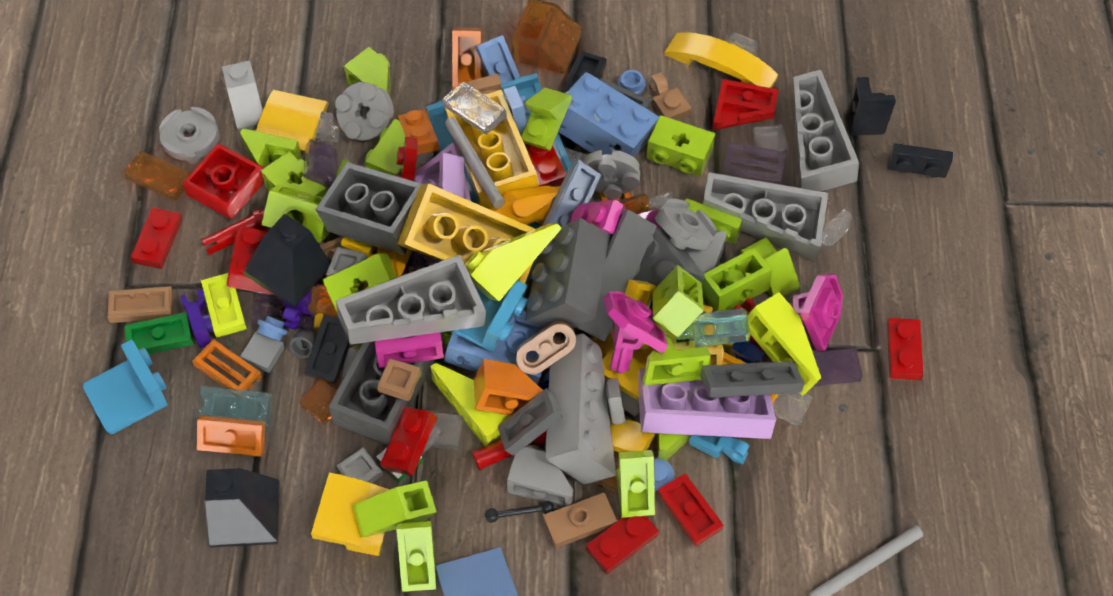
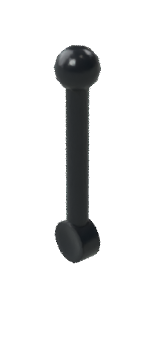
[485,501,554,523]

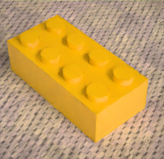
[445,90,539,209]
[397,183,534,290]

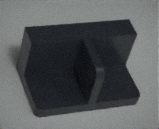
[847,77,896,136]

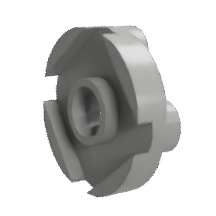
[335,82,394,141]
[159,107,220,164]
[582,150,641,199]
[655,199,717,251]

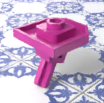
[789,273,843,352]
[604,291,668,374]

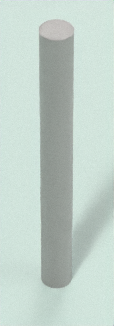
[445,117,505,208]
[808,525,923,596]

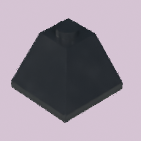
[244,214,331,308]
[205,468,280,548]

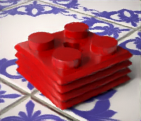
[182,143,264,219]
[227,226,274,295]

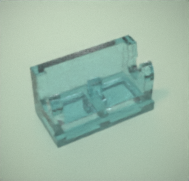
[199,386,273,426]

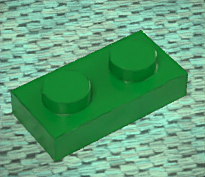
[124,312,194,354]

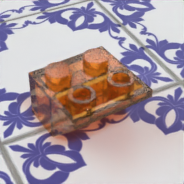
[512,0,583,74]

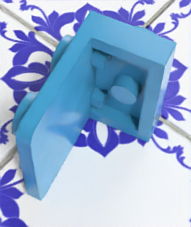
[452,280,528,353]
[83,339,168,434]

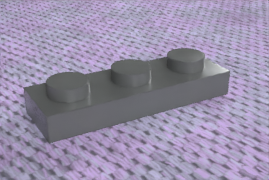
[700,361,804,398]

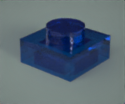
[729,339,765,364]

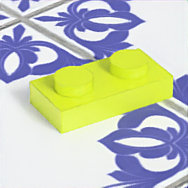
[201,273,247,338]

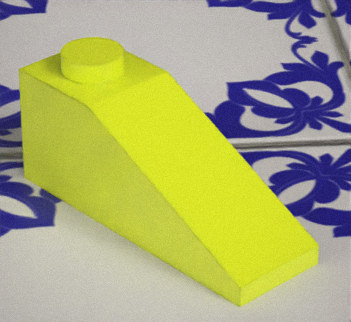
[466,224,562,301]
[741,292,821,396]
[430,363,512,446]

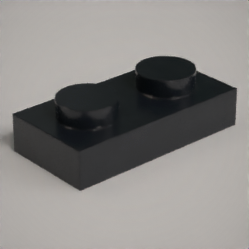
[887,143,953,178]
[304,314,349,384]

